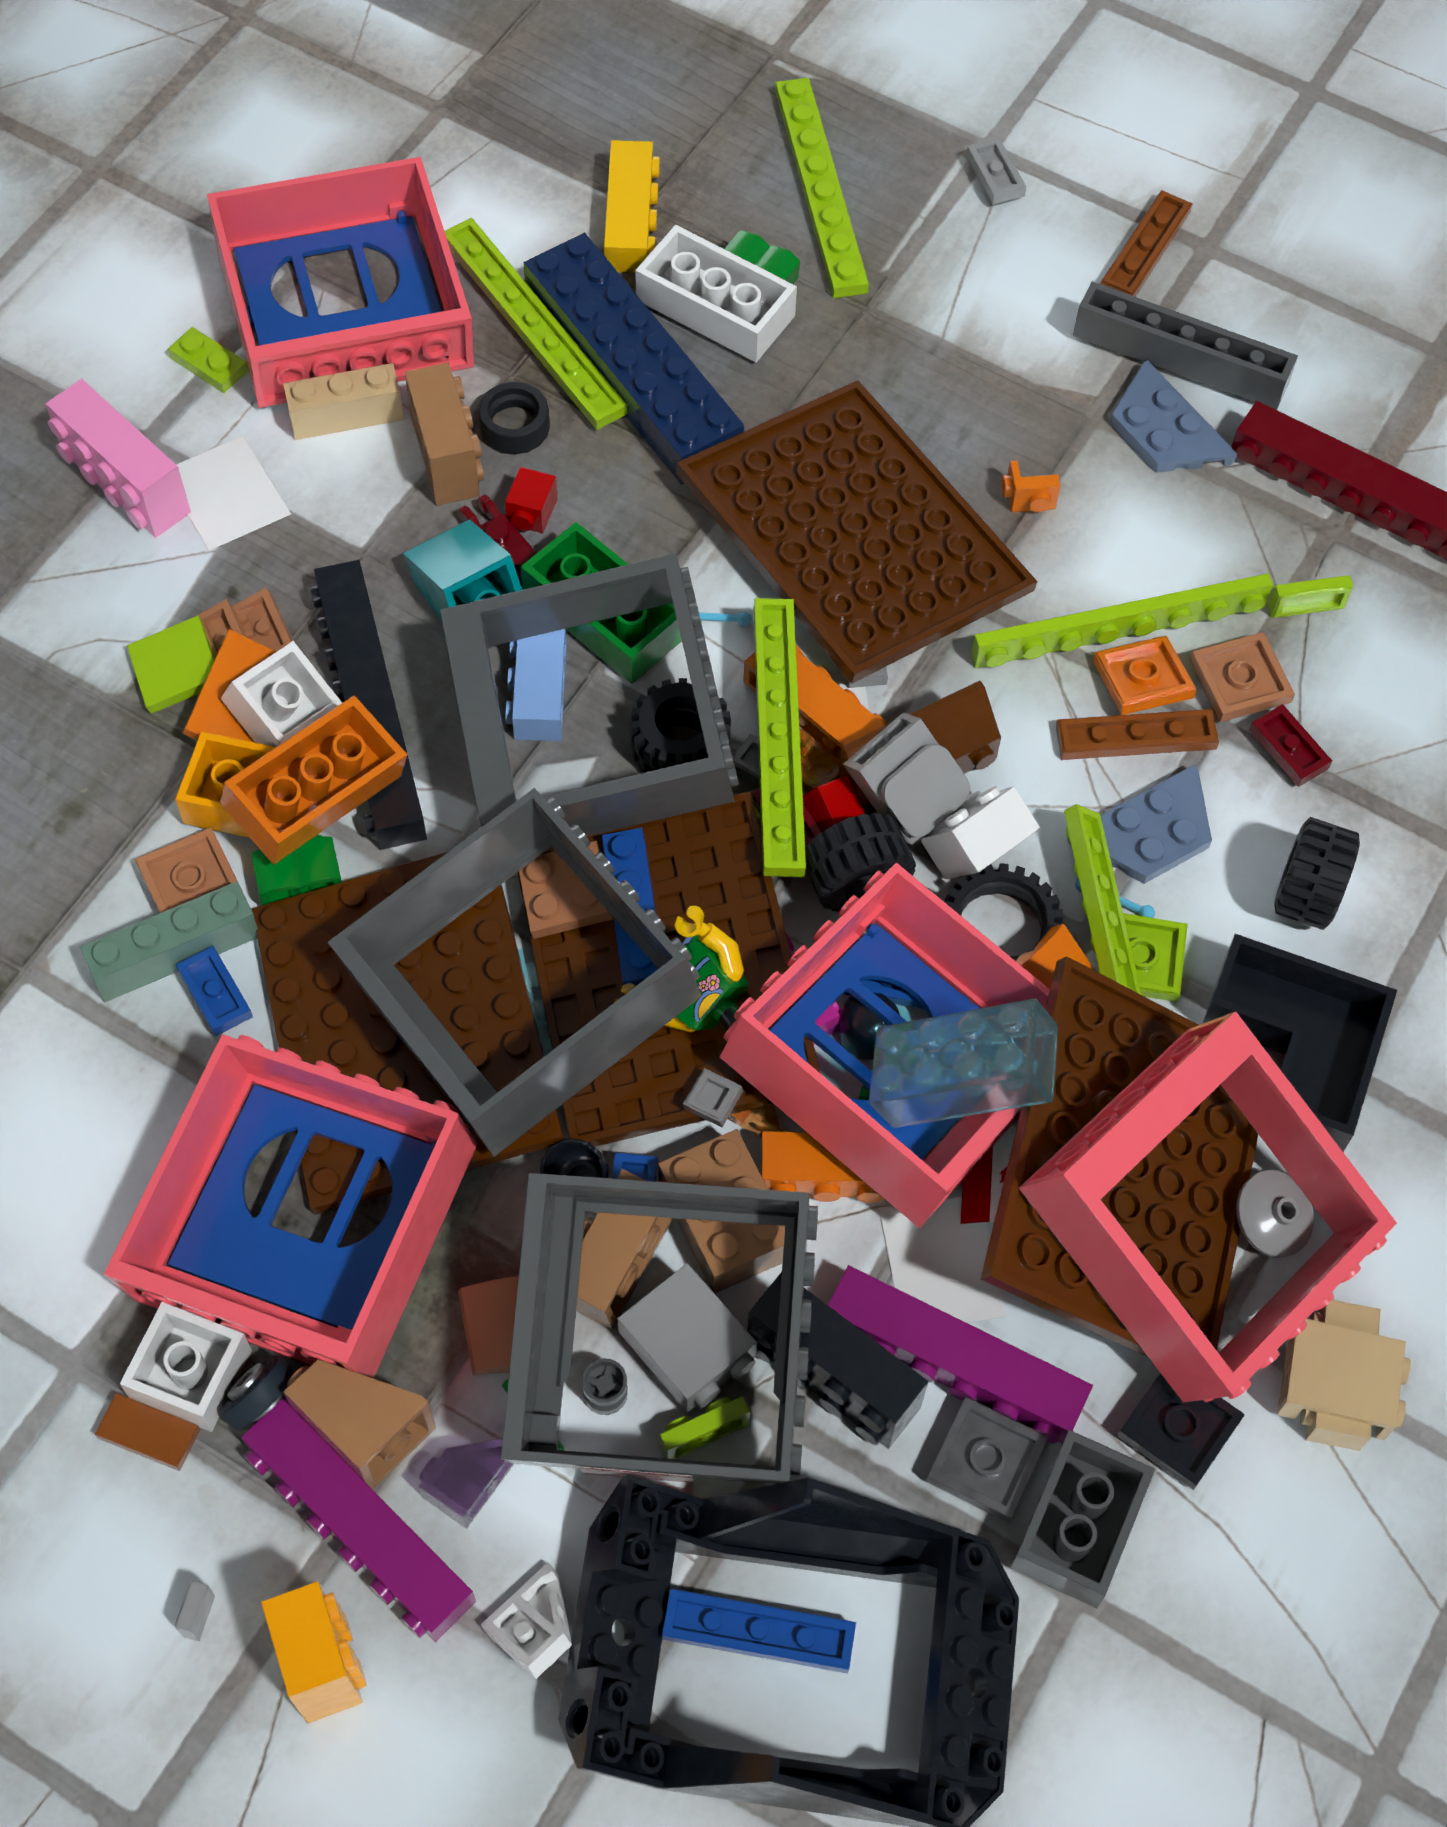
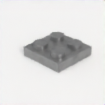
[926,1397,1048,1523]

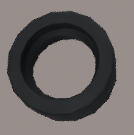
[478,382,550,455]

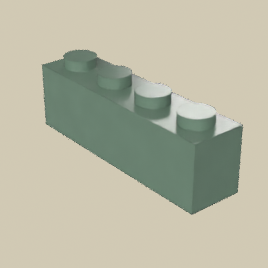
[80,881,258,1002]

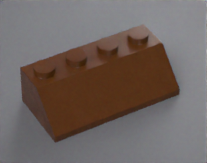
[838,681,1001,814]

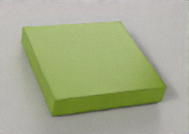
[127,615,215,714]
[1097,913,1188,1002]

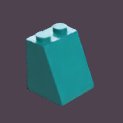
[403,519,522,623]

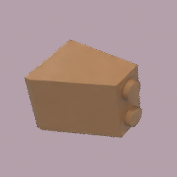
[284,1359,436,1489]

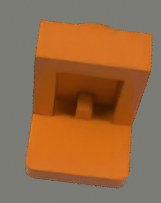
[1001,460,1061,512]

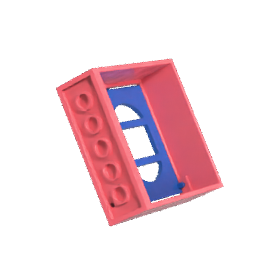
[207,157,474,408]
[720,863,1050,1229]
[104,1034,477,1379]

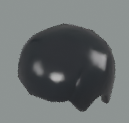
[838,993,900,1060]
[540,1138,608,1178]

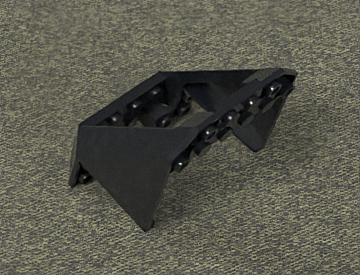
[558,1474,1019,1827]

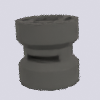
[582,1358,628,1415]

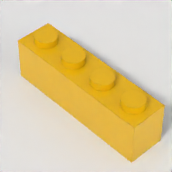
[604,140,660,273]

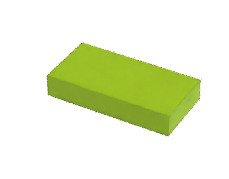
[1268,575,1353,618]

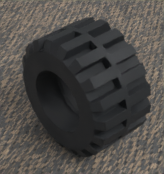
[631,678,731,773]
[805,813,916,912]
[1274,817,1360,930]

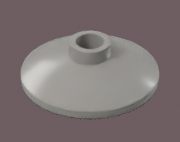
[1236,1170,1314,1258]

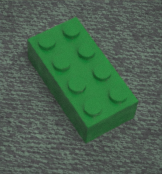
[521,522,682,684]

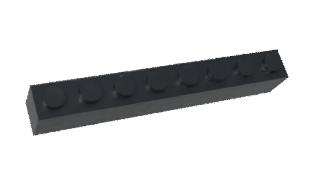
[310,559,427,850]

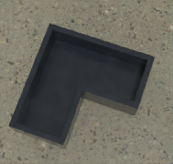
[1202,933,1397,1152]

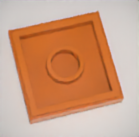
[1093,635,1196,715]

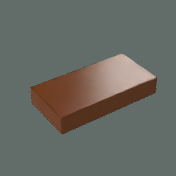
[95,1393,200,1471]

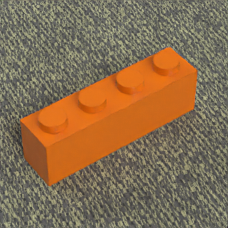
[743,645,887,765]
[761,1131,936,1203]

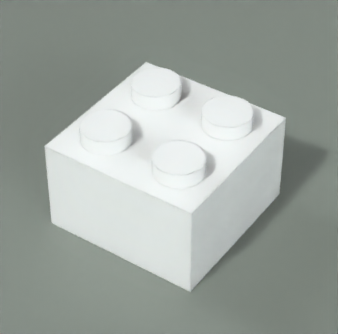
[220,641,342,747]
[921,786,1040,879]
[120,1302,252,1432]

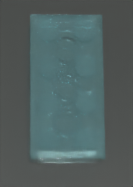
[869,998,1058,1128]

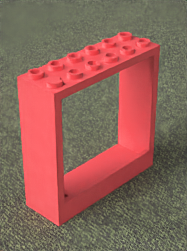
[1019,1011,1397,1402]

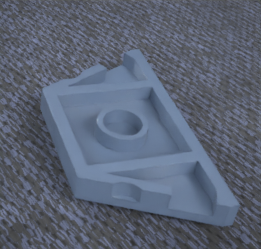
[1110,360,1237,473]
[1067,764,1212,884]

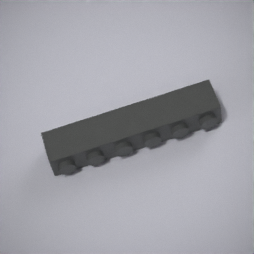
[1073,281,1298,410]

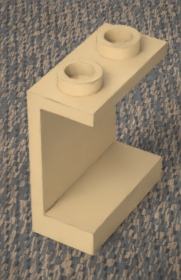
[1277,1319,1411,1440]

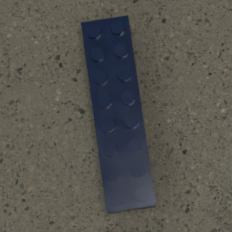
[523,232,744,485]

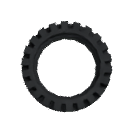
[944,863,1063,961]

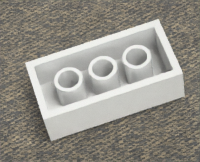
[635,225,797,363]

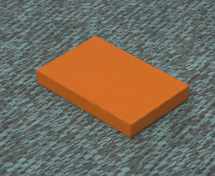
[182,629,276,743]

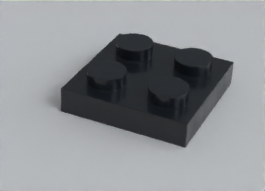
[1117,1373,1245,1490]

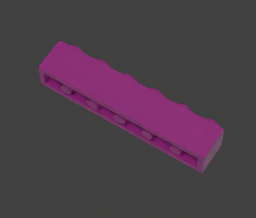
[828,1265,1093,1444]
[241,1398,476,1643]

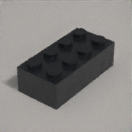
[747,1272,929,1449]

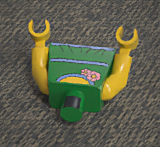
[614,906,749,1032]

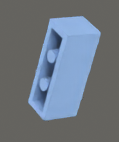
[505,628,567,741]

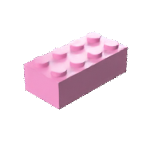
[45,379,191,538]

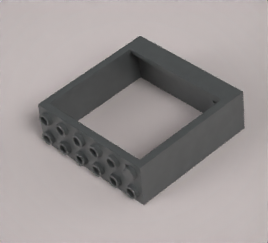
[440,553,739,836]
[328,788,702,1157]

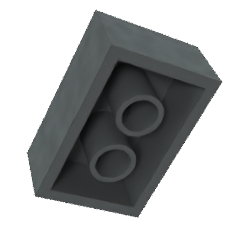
[1011,1430,1155,1608]

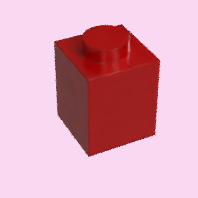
[505,467,558,534]
[803,775,865,832]

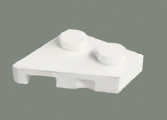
[481,1563,572,1679]

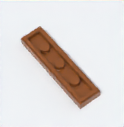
[1100,190,1193,297]
[1055,709,1219,760]

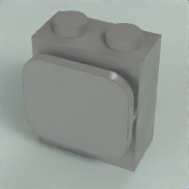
[843,712,972,845]
[618,1263,757,1412]

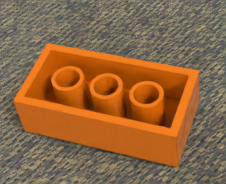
[221,695,408,865]

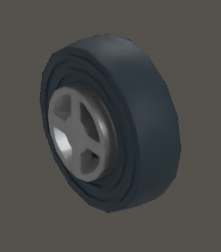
[219,1355,294,1430]

